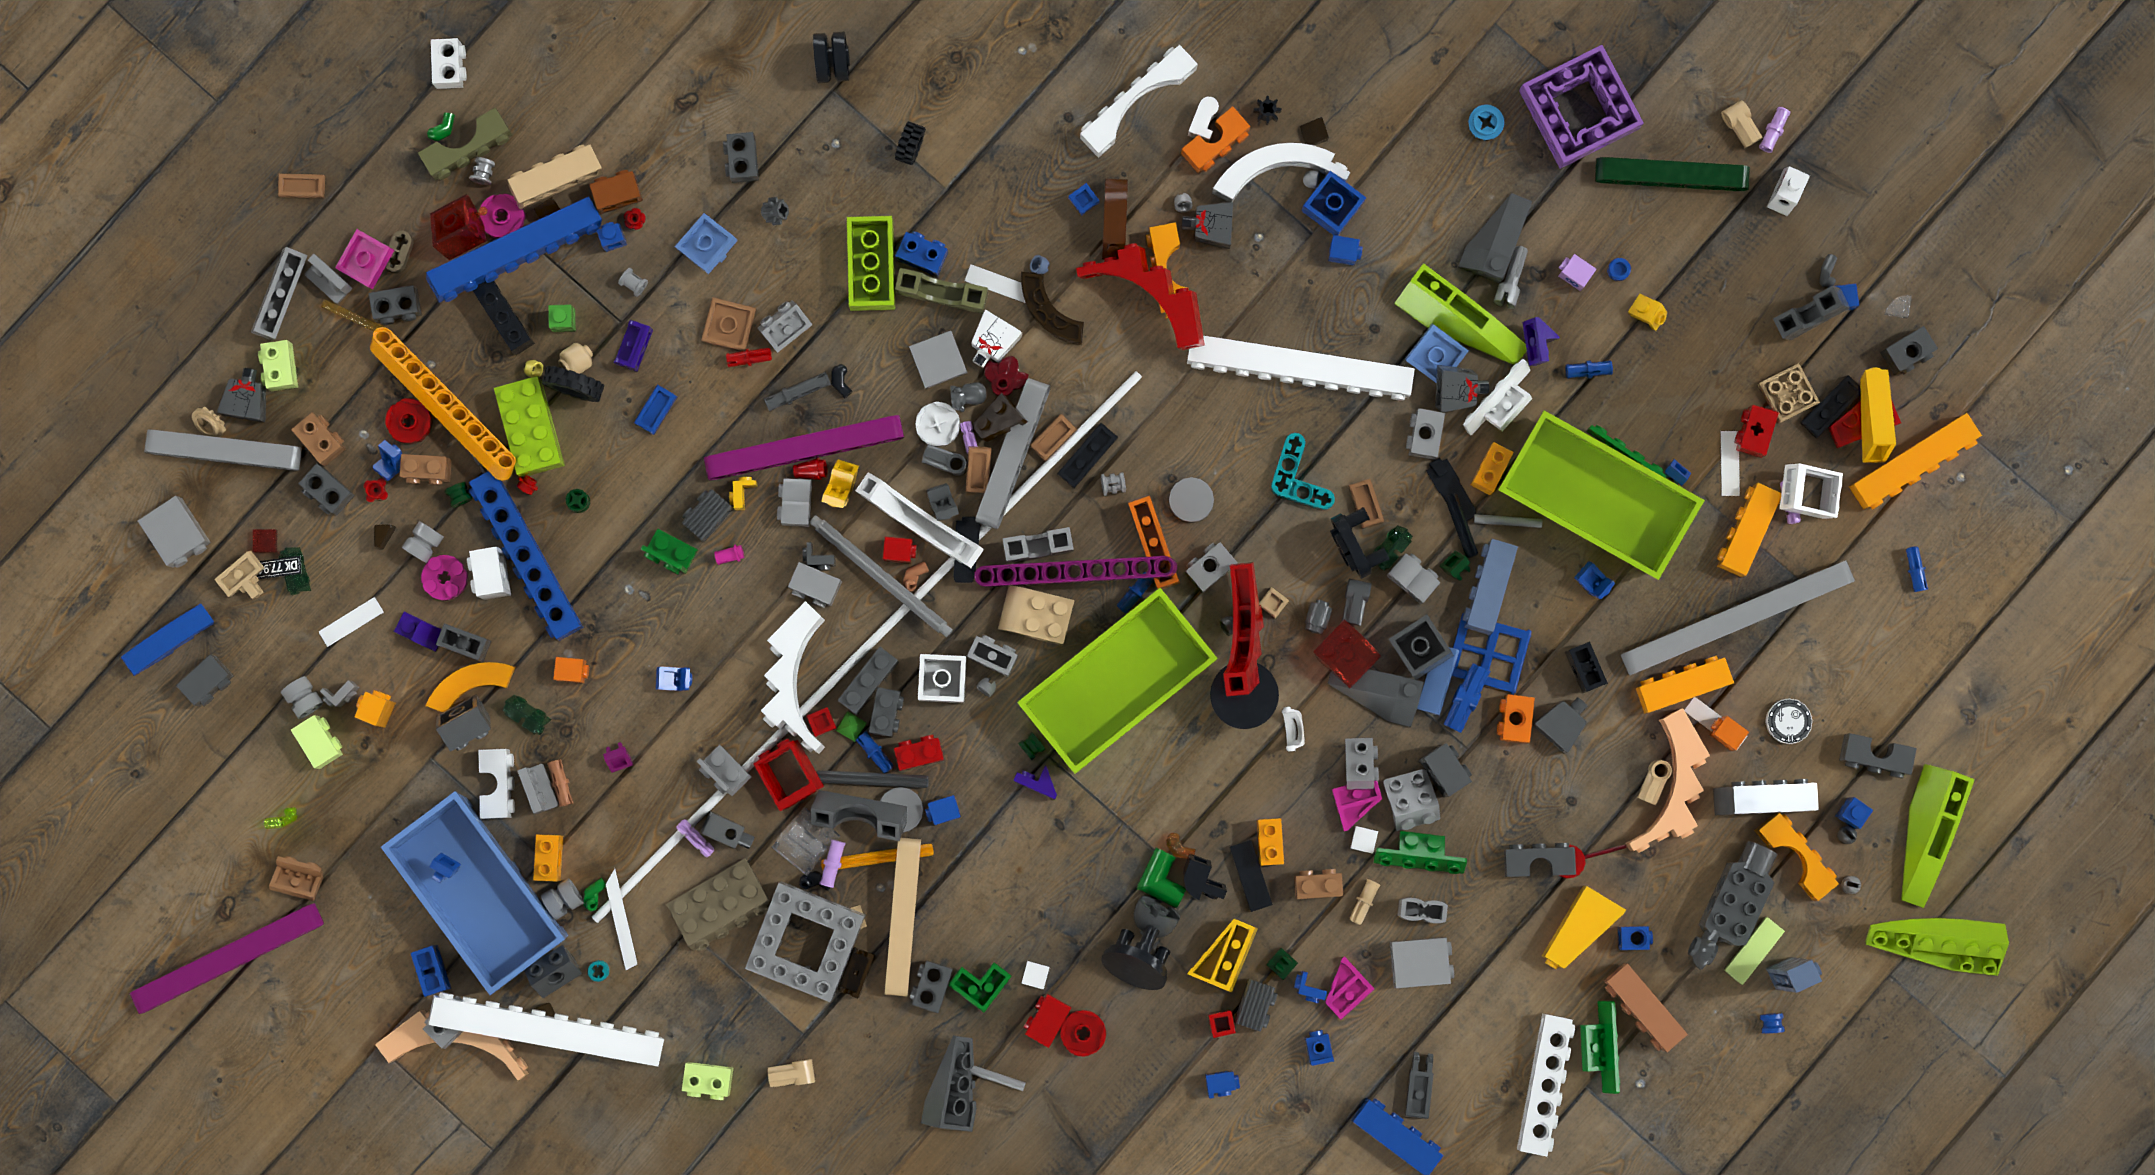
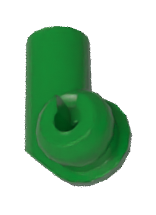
[427,112,455,141]
[583,877,606,911]

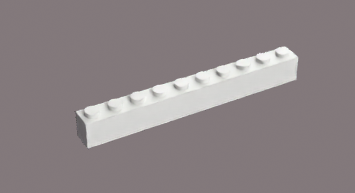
[1187,336,1415,401]
[428,992,664,1066]

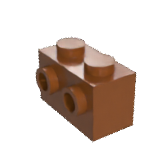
[589,170,643,214]

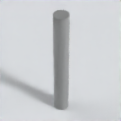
[1474,514,1542,528]
[970,1066,1026,1091]

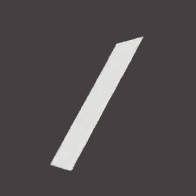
[606,869,637,970]

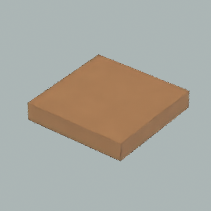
[701,297,757,351]

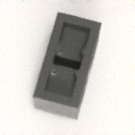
[723,132,759,183]
[369,285,422,325]
[298,463,355,515]
[910,960,953,1013]

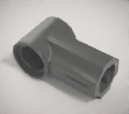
[922,444,967,476]
[1342,578,1372,626]

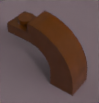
[1102,179,1128,259]

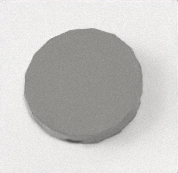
[1169,477,1214,522]
[880,787,924,832]

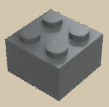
[1389,614,1454,680]
[436,694,491,752]
[1419,743,1472,798]

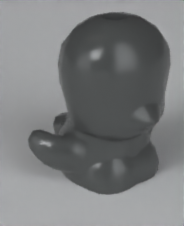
[950,382,987,412]

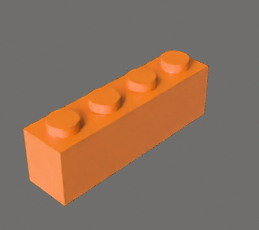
[1128,496,1180,589]

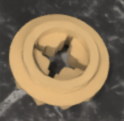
[192,407,226,437]

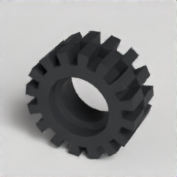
[895,121,926,165]

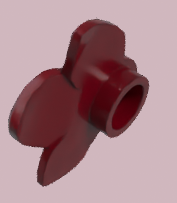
[984,356,1029,396]

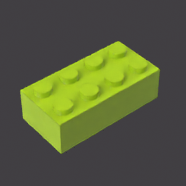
[847,216,895,311]
[494,376,565,478]

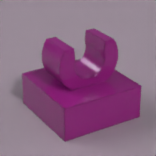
[603,742,633,773]

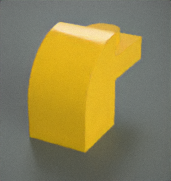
[821,459,859,508]

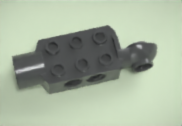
[1688,841,1777,970]

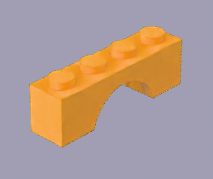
[1145,222,1188,318]
[1754,813,1839,901]

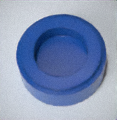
[1607,258,1631,281]

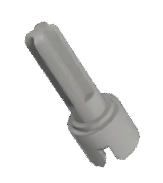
[1493,246,1528,309]

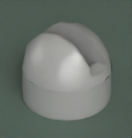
[1303,170,1320,189]
[1174,193,1193,212]
[976,677,996,697]
[1841,876,1861,894]

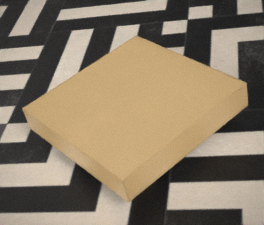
[1758,363,1820,424]

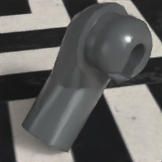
[1819,254,1837,288]

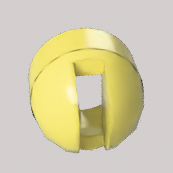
[523,360,543,378]

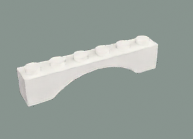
[1080,45,1198,158]

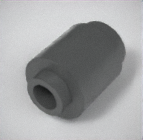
[1305,599,1332,634]

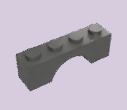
[811,790,907,841]

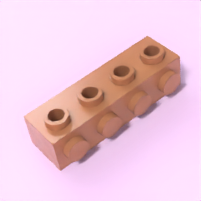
[1603,963,1688,1052]

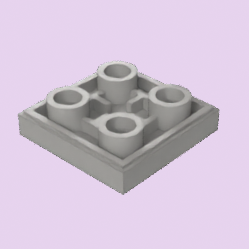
[909,331,967,389]

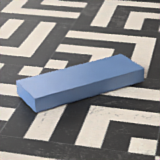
[1417,647,1459,715]

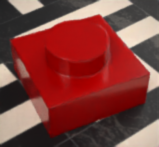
[807,707,837,737]

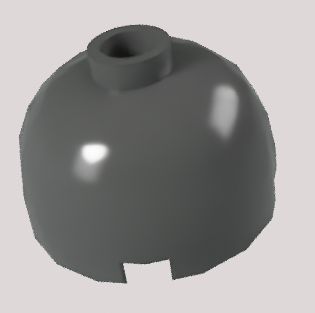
[1133,895,1180,938]

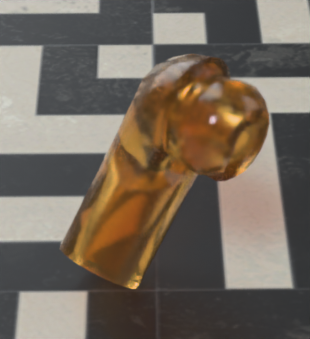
[1166,833,1196,859]

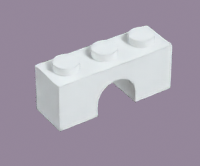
[478,749,515,819]

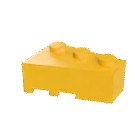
[1187,919,1257,992]

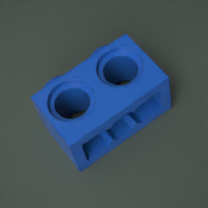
[410,945,451,997]

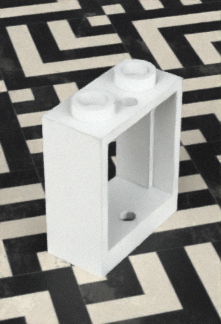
[1780,463,1843,519]

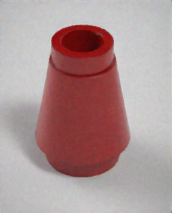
[793,458,828,480]

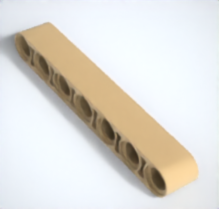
[885,838,921,997]

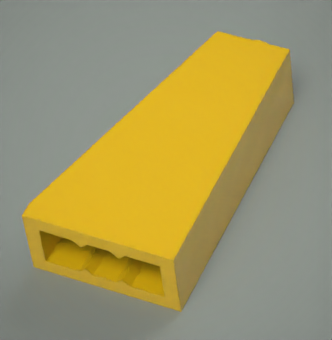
[1860,367,1896,463]
[1542,886,1626,970]

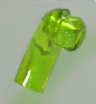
[264,807,298,829]

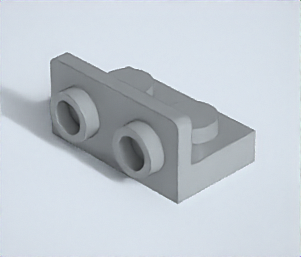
[305,254,353,304]
[758,300,812,353]
[697,745,751,796]
[518,764,559,814]

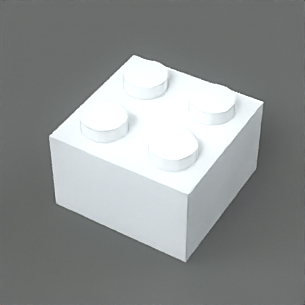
[467,547,511,600]
[918,654,967,703]

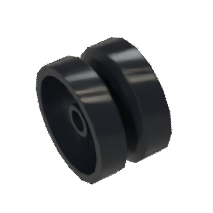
[813,31,850,83]

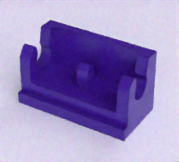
[614,320,653,372]

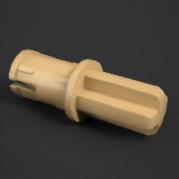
[1350,879,1380,925]

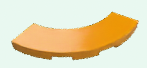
[425,662,515,712]

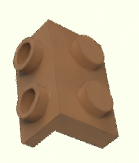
[269,856,323,901]

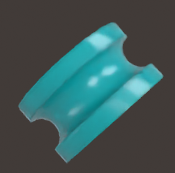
[588,960,610,982]

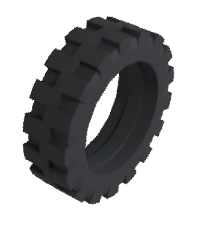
[541,366,604,402]

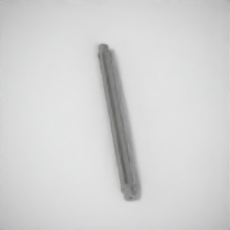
[810,515,953,638]

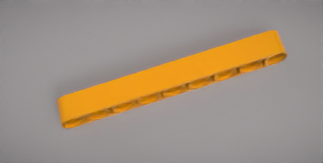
[370,327,516,481]

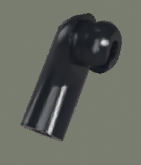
[831,364,853,399]
[799,871,831,891]

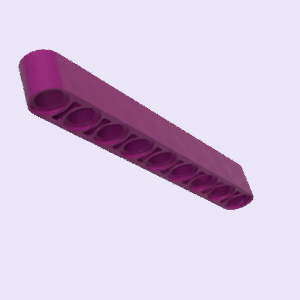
[703,415,904,481]
[974,556,1177,587]
[129,903,324,1014]

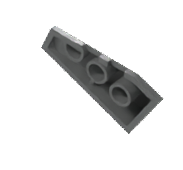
[1458,193,1532,284]
[1328,662,1424,727]
[921,1035,977,1132]

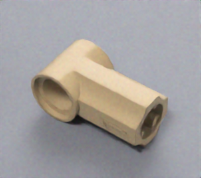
[1721,100,1763,148]
[1637,760,1672,806]
[768,1059,815,1087]

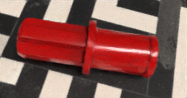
[726,348,772,368]

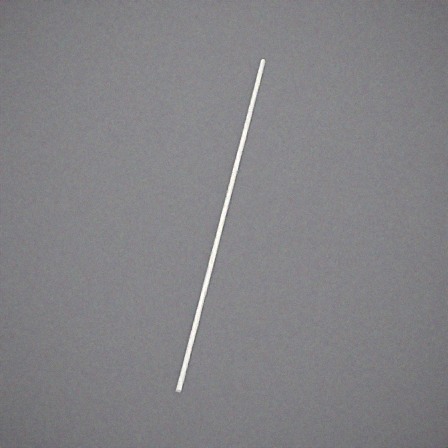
[592,371,1142,923]

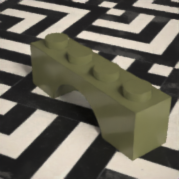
[418,108,512,180]
[895,268,989,314]

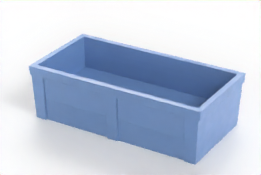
[381,791,569,995]

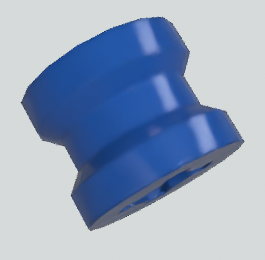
[1760,1013,1785,1034]

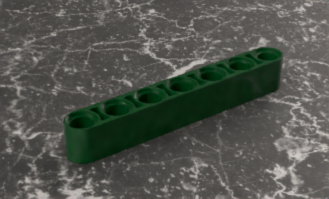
[1595,157,1750,191]

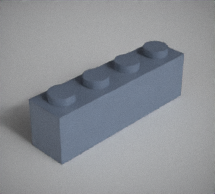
[1462,539,1518,635]
[1766,957,1822,993]

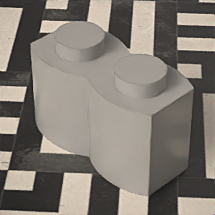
[777,478,812,527]
[1387,553,1440,604]
[1398,898,1448,924]

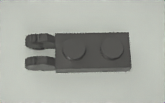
[1405,1052,1434,1119]

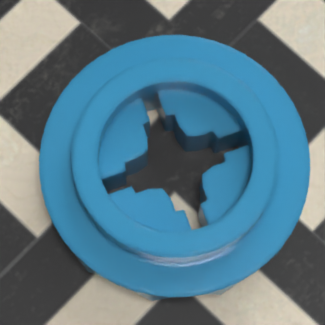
[1468,105,1504,141]

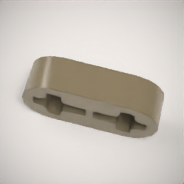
[386,231,414,273]

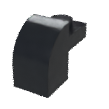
[1183,853,1227,900]

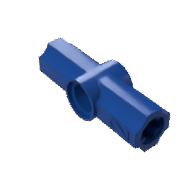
[1443,663,1491,733]

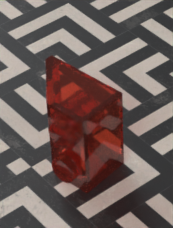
[430,194,486,261]
[1313,619,1381,689]

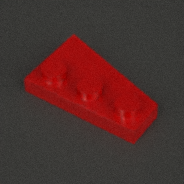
[1829,399,1901,448]

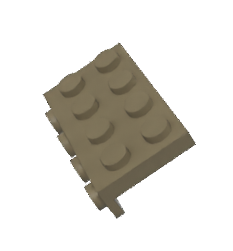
[666,858,771,951]

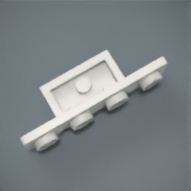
[1463,359,1532,435]

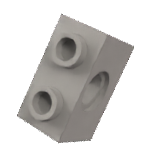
[1406,408,1445,460]
[1185,542,1238,593]

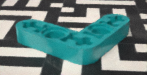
[1271,433,1335,510]

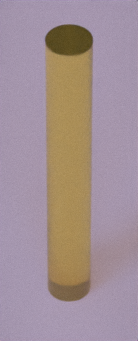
[321,299,386,331]

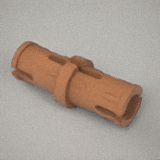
[547,759,573,807]

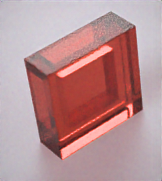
[253,529,277,553]

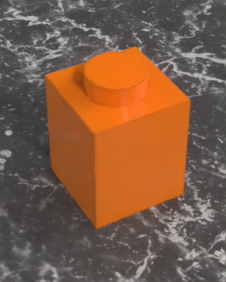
[553,657,589,683]
[1710,716,1749,751]

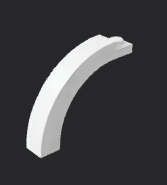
[1212,143,1350,202]
[855,472,984,568]

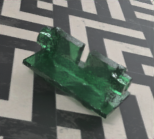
[1373,525,1413,571]
[279,547,311,595]
[502,695,552,735]

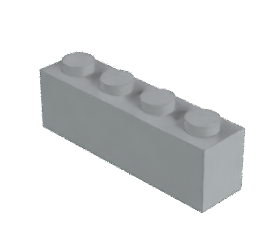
[251,247,308,341]

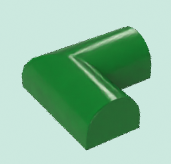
[1136,848,1186,909]
[948,962,1012,1013]

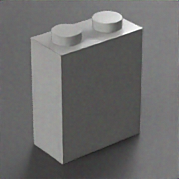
[138,496,211,568]
[1390,937,1454,988]

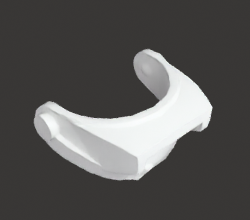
[1282,707,1305,752]

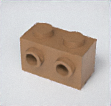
[291,412,346,466]
[399,454,452,485]
[1294,869,1343,899]

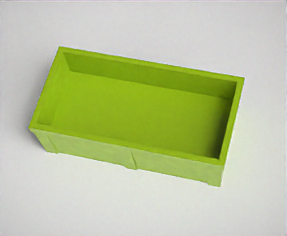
[1498,410,1705,580]
[1017,588,1218,774]

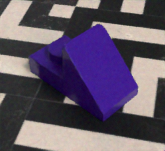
[1522,317,1560,366]
[394,612,442,652]
[1013,765,1057,799]

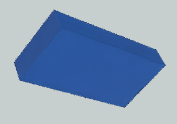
[634,384,677,435]

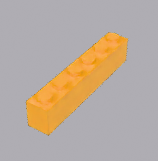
[1849,413,1982,510]

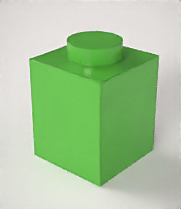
[548,305,576,332]

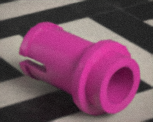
[714,544,745,565]

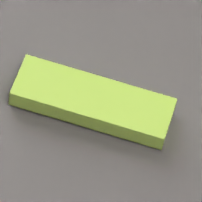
[1724,917,1785,985]

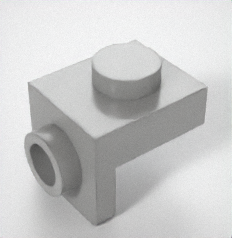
[320,680,360,708]

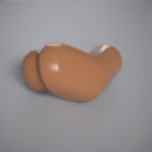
[902,561,929,592]

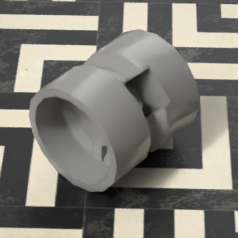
[402,521,444,563]
[281,676,324,719]
[541,878,584,920]

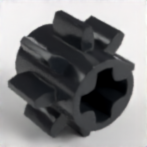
[1253,96,1282,125]

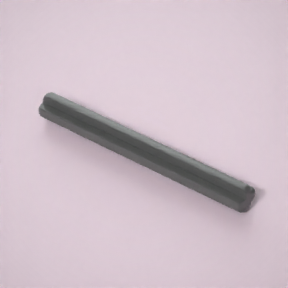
[816,770,929,788]

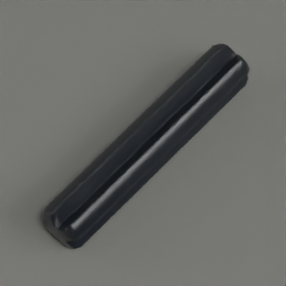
[1445,493,1478,558]

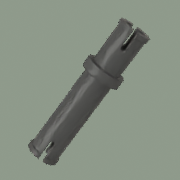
[763,372,831,412]

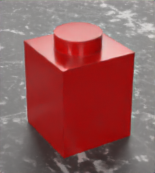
[883,537,917,564]
[1208,1009,1236,1038]

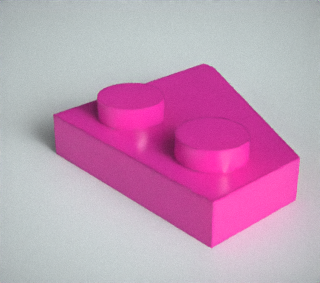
[1332,781,1382,831]
[1325,956,1375,1020]

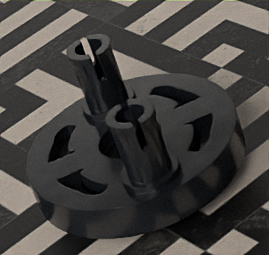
[1330,507,1390,579]

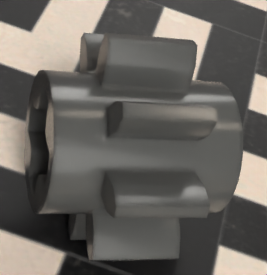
[761,197,789,226]

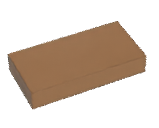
[278,174,325,198]
[1030,414,1077,461]
[965,446,992,493]
[1348,479,1384,529]

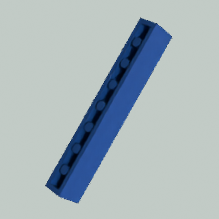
[426,197,602,303]

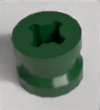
[445,482,473,508]
[566,489,591,513]
[1018,732,1045,760]

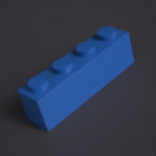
[1351,1098,1444,1175]

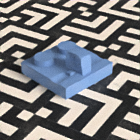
[675,213,738,274]
[1405,323,1469,383]

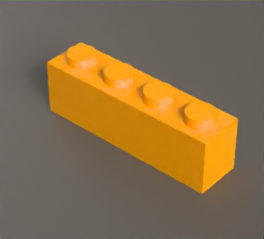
[1717,483,1781,578]
[1636,655,1734,714]

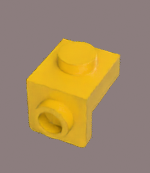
[1628,294,1667,331]
[729,477,758,511]

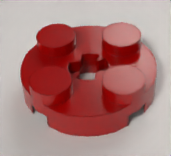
[385,398,432,444]
[1060,1010,1106,1057]

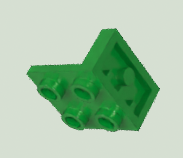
[640,529,698,575]

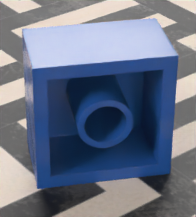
[1301,170,1366,236]

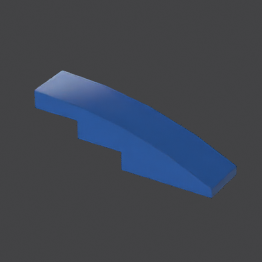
[121,604,214,676]

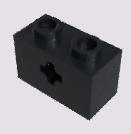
[1565,641,1608,694]

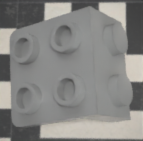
[1383,769,1440,831]

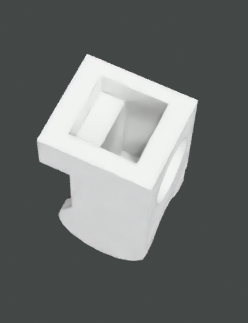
[1188,97,1219,143]

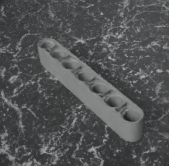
[975,378,1050,529]
[144,430,302,471]

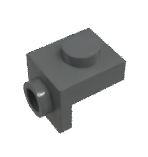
[927,483,959,521]
[803,542,836,571]

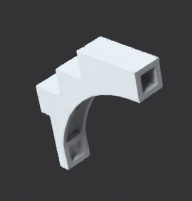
[761,601,825,754]

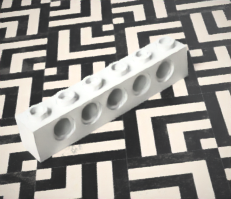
[1517,1013,1575,1157]

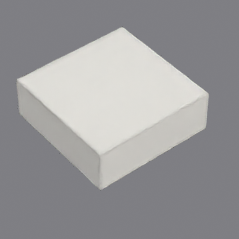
[1350,826,1378,854]
[1022,961,1049,989]

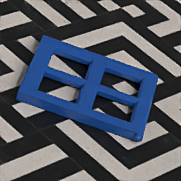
[1452,613,1532,695]

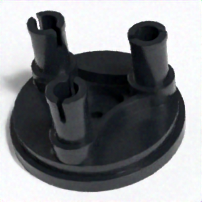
[1210,663,1279,729]
[1101,925,1171,990]

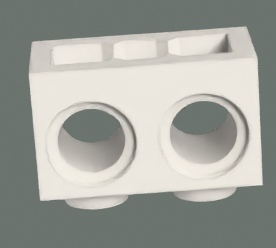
[431,38,467,89]

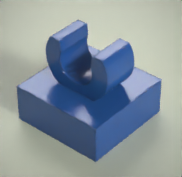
[1068,183,1100,215]
[1665,459,1691,486]
[429,853,461,883]

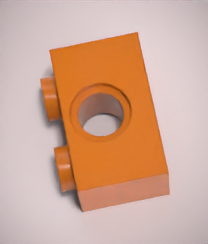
[1497,694,1535,744]

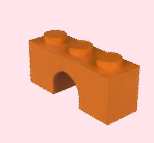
[1181,106,1250,174]

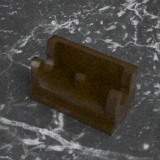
[838,947,875,999]

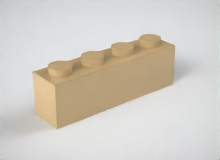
[507,145,602,209]

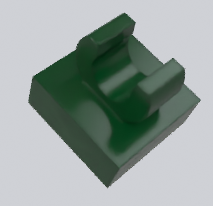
[1440,550,1471,581]
[1266,948,1298,980]

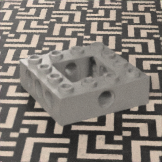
[745,881,866,1002]

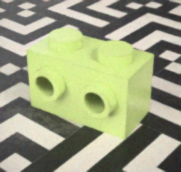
[258,340,298,391]
[291,715,343,769]
[682,1062,733,1100]

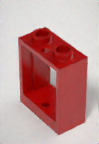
[753,739,824,811]

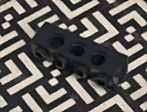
[473,281,535,355]

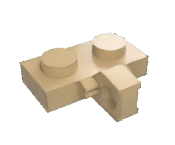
[214,551,265,599]

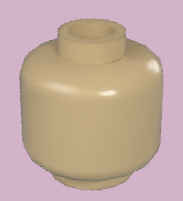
[558,343,593,374]

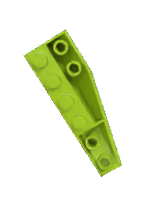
[1394,263,1527,365]
[1901,764,1975,908]
[1865,918,2009,976]

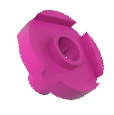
[479,194,526,239]
[421,555,468,601]

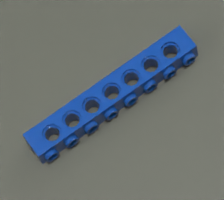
[469,471,584,641]

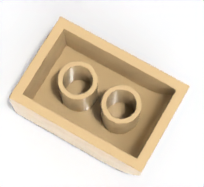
[998,585,1074,646]

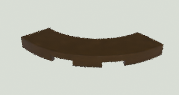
[1021,271,1084,345]

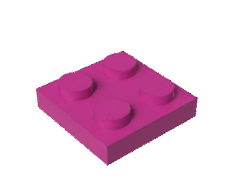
[335,229,395,289]

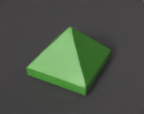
[836,711,867,742]

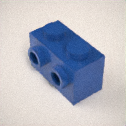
[896,231,948,277]

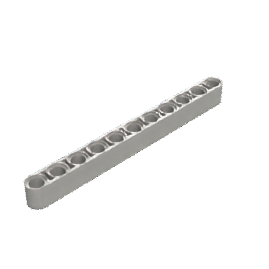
[1621,560,1855,676]

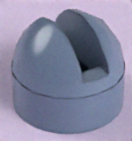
[1030,255,1050,274]

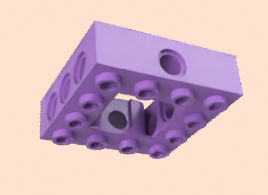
[1519,45,1644,169]

